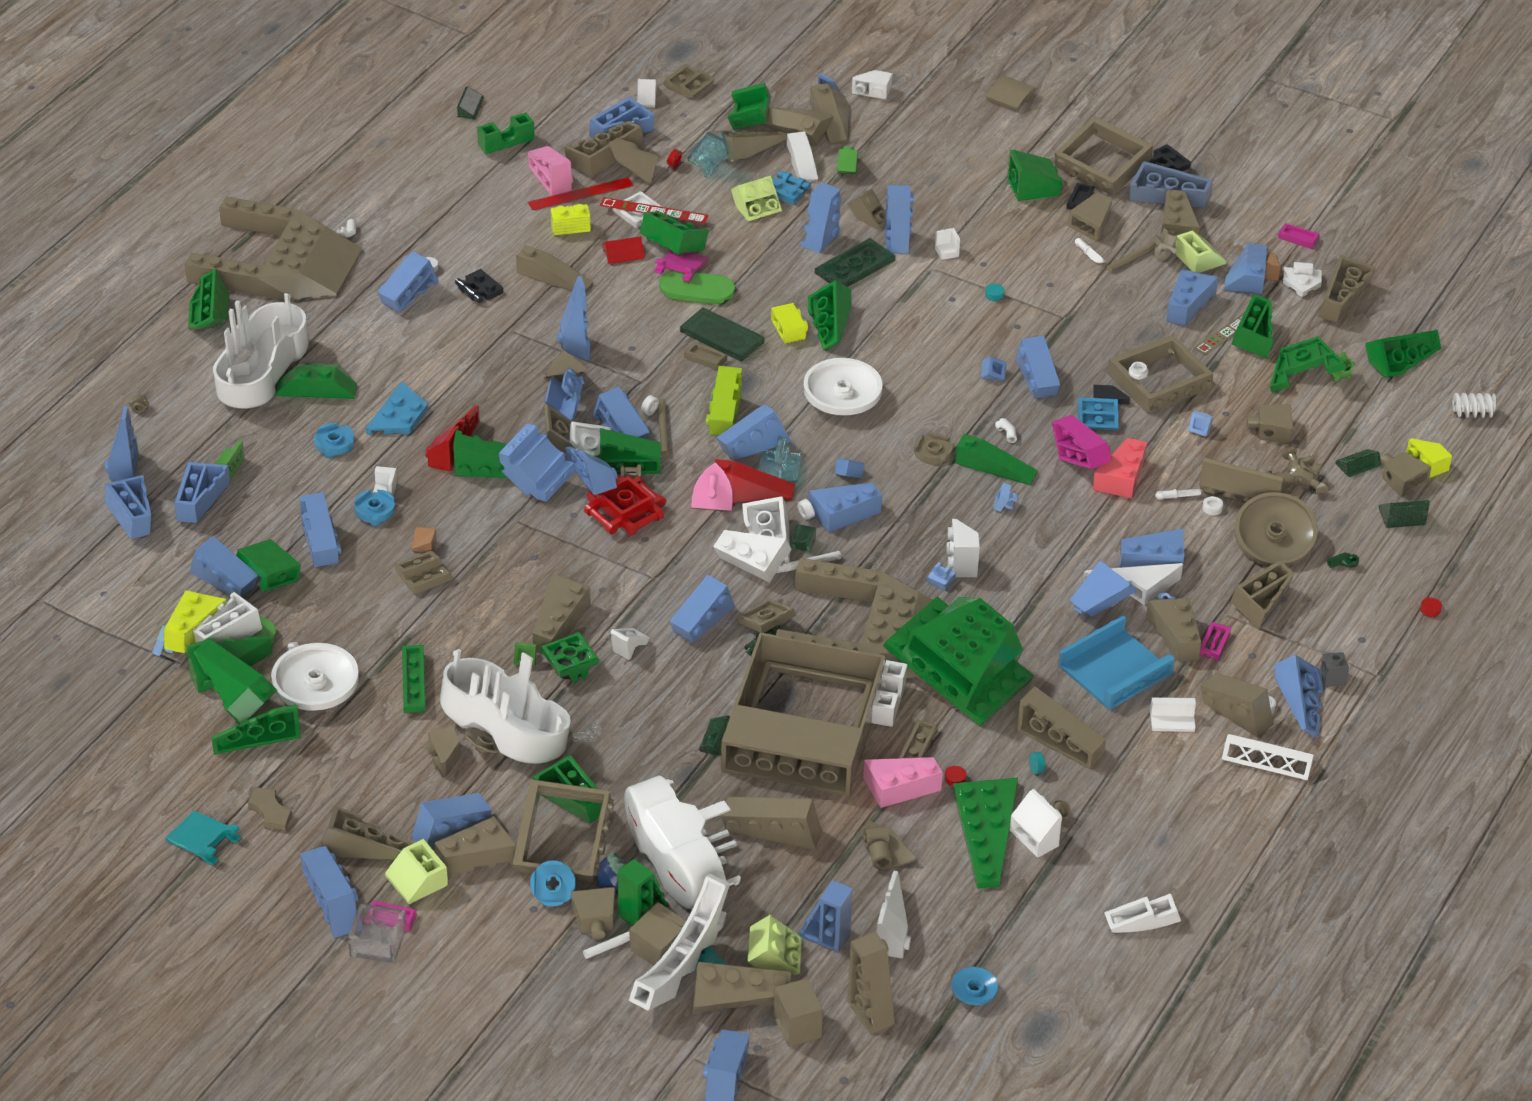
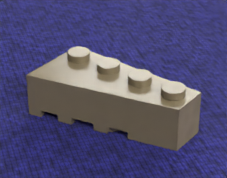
[564,121,644,177]
[1318,255,1376,323]
[532,574,590,654]
[1017,686,1106,769]
[692,962,792,1015]

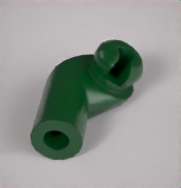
[1327,552,1359,568]

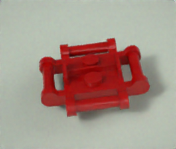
[584,475,667,536]

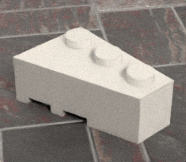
[713,530,792,583]

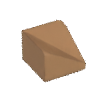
[1265,252,1282,281]
[412,526,437,553]

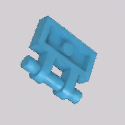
[772,171,811,205]

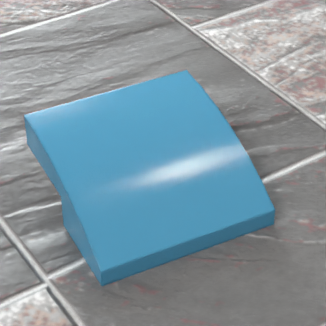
[1078,397,1119,430]

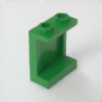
[727,83,771,130]
[236,539,301,592]

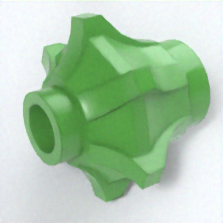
[1325,352,1355,382]

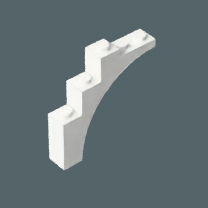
[629,874,730,1011]

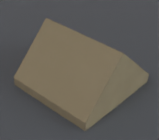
[544,350,587,378]
[544,404,574,453]

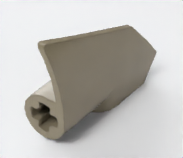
[608,138,658,185]
[860,821,915,869]

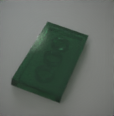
[815,238,896,287]
[680,307,765,362]

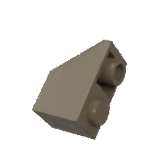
[847,189,886,230]
[426,726,461,777]

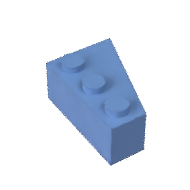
[801,182,842,253]
[885,185,914,253]
[1166,270,1218,325]
[593,387,650,439]
[716,404,791,460]
[808,483,882,533]
[669,574,735,643]
[703,1029,750,1101]

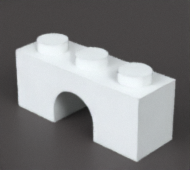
[872,660,907,727]

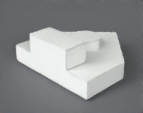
[1283,262,1322,297]
[570,422,611,457]

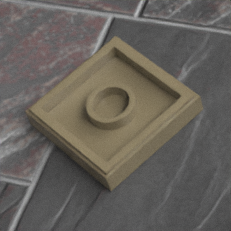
[737,599,796,633]

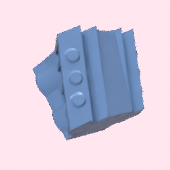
[499,423,575,502]

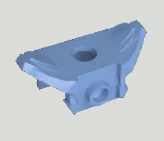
[544,369,585,421]

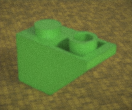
[837,146,859,175]

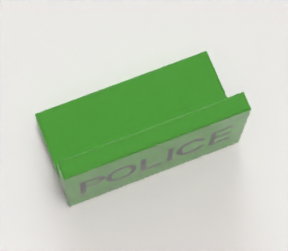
[215,440,245,480]

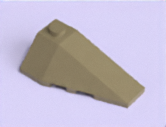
[759,107,833,146]
[711,130,788,162]
[321,806,413,860]

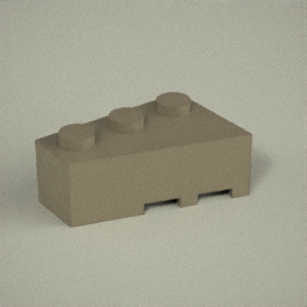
[1231,560,1295,629]
[1201,673,1273,738]
[434,817,516,875]

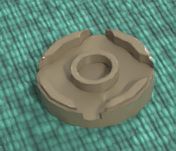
[914,433,954,465]

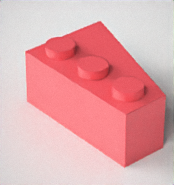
[1093,438,1147,498]

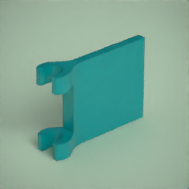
[165,811,242,866]

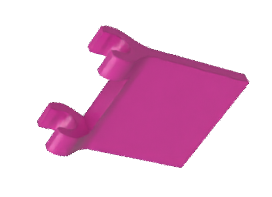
[654,250,709,282]

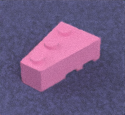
[528,146,573,196]
[863,757,943,808]

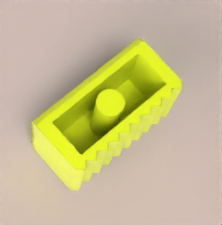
[551,204,590,236]
[771,303,808,344]

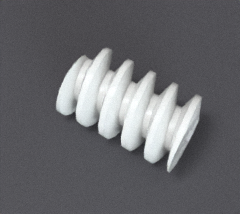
[1452,393,1496,418]

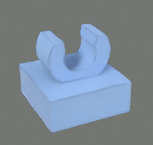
[1188,410,1213,437]
[993,483,1018,512]
[927,562,956,591]
[152,625,173,656]

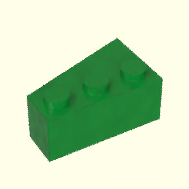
[600,428,661,474]

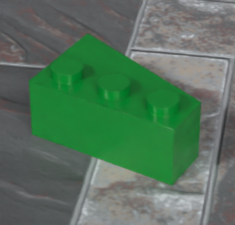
[640,211,709,255]
[1231,294,1273,359]
[454,430,508,478]
[533,755,602,823]
[618,859,670,926]

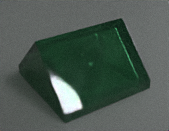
[1378,500,1430,528]

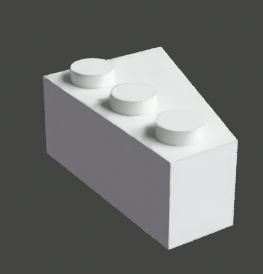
[193,592,262,643]

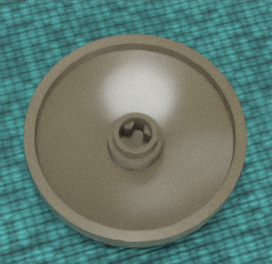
[1235,492,1318,567]

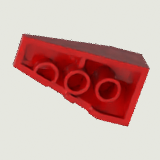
[425,406,480,472]
[715,459,795,506]

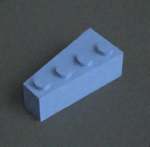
[300,846,360,938]

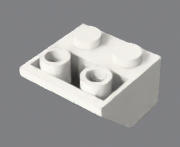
[946,519,980,577]
[1010,789,1062,858]

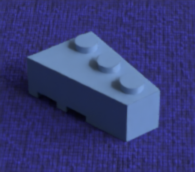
[589,96,655,138]
[377,251,439,312]
[1015,336,1060,399]
[174,462,230,523]
[105,475,151,539]
[299,492,341,567]
[1119,529,1184,569]
[190,536,258,597]
[411,793,492,850]
[798,880,853,952]

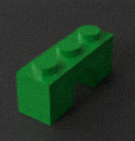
[477,112,535,154]

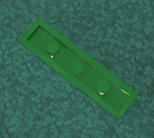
[402,645,426,713]

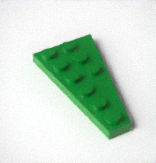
[953,777,1018,889]

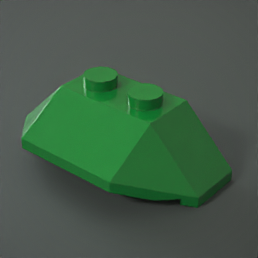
[188,268,229,330]
[276,362,357,399]

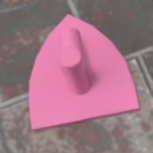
[691,462,733,511]

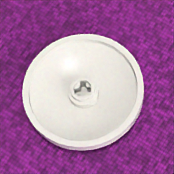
[804,358,882,415]
[271,643,359,711]

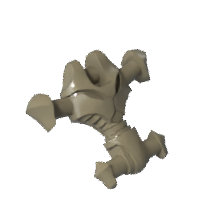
[1265,446,1329,495]

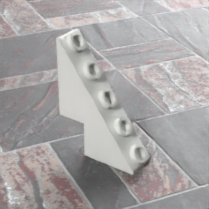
[1083,563,1183,606]

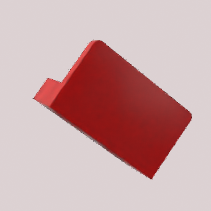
[602,236,645,264]

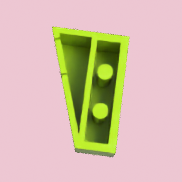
[706,366,742,435]

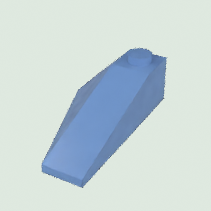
[557,276,590,361]
[1274,655,1323,737]

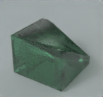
[790,524,816,552]

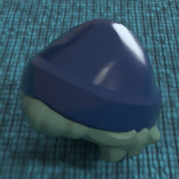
[597,852,624,894]

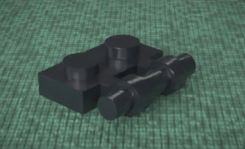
[1149,144,1191,172]
[455,269,504,303]

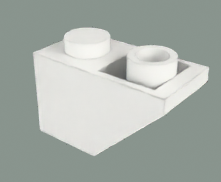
[852,70,892,100]

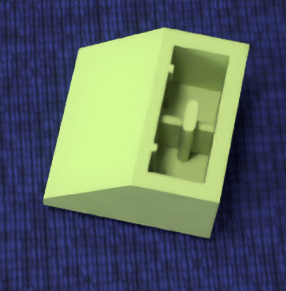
[731,176,782,221]
[1176,230,1227,273]
[385,839,448,904]
[748,915,802,975]

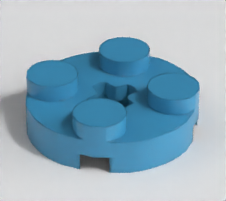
[314,423,355,458]
[354,489,396,526]
[530,860,577,907]

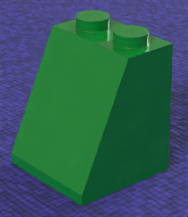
[1007,150,1063,201]

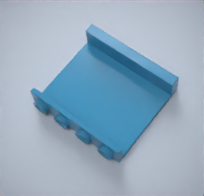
[1058,616,1175,710]

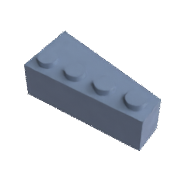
[1129,161,1213,208]

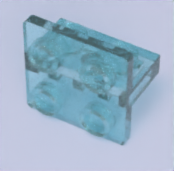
[687,131,729,178]
[759,436,802,483]

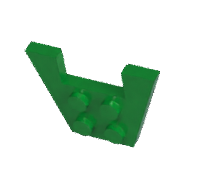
[1270,336,1347,393]

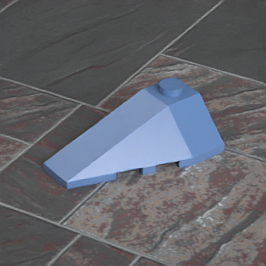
[1224,243,1267,295]
[105,406,139,481]
[565,446,618,495]

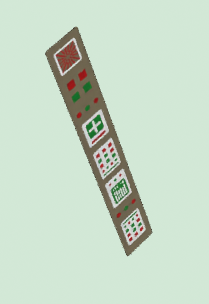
[1193,298,1277,355]

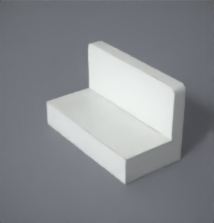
[1150,698,1196,732]

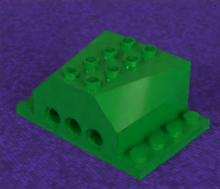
[883,596,1034,727]

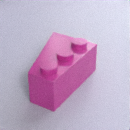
[1052,414,1111,469]

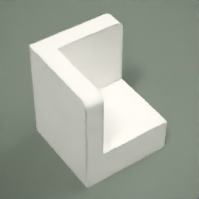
[935,228,960,260]
[373,466,397,496]

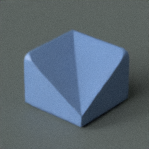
[981,357,1006,381]
[835,458,865,478]

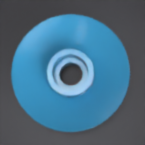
[951,967,998,1005]

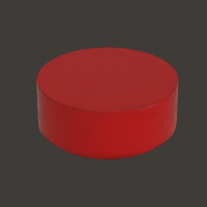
[667,149,683,168]
[1420,597,1442,617]
[944,766,966,787]

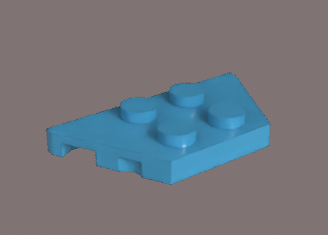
[366,382,428,435]

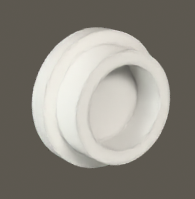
[1129,362,1148,380]

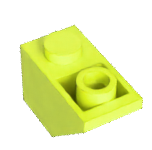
[1406,438,1452,478]

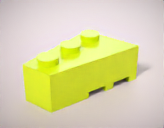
[164,590,226,653]

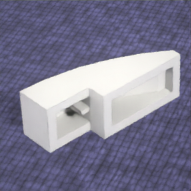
[787,131,818,183]
[1104,893,1181,933]

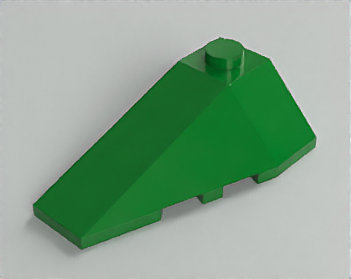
[808,280,852,351]
[1365,330,1442,378]
[955,434,1038,485]
[186,636,272,693]
[193,638,277,724]
[211,705,301,755]

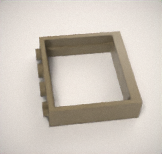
[1054,116,1153,196]
[1107,334,1213,414]
[513,779,614,883]

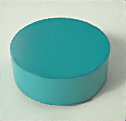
[985,284,1004,301]
[1029,752,1046,774]

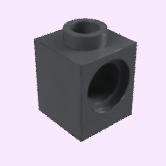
[1320,652,1349,687]

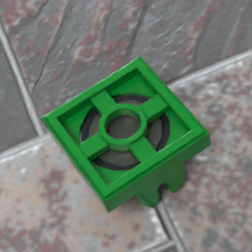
[541,632,599,683]

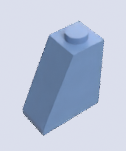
[1070,561,1137,617]

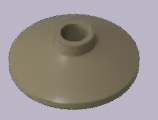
[465,728,500,754]

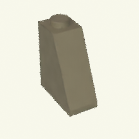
[1068,192,1112,242]

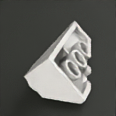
[742,497,790,573]
[877,871,911,959]

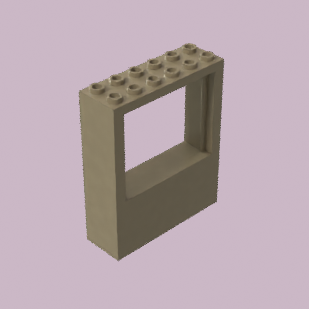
[721,633,885,796]

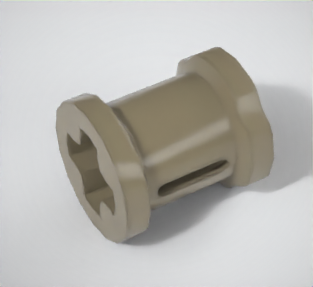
[620,465,641,479]

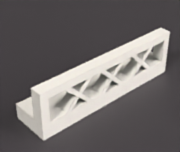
[1222,734,1314,780]

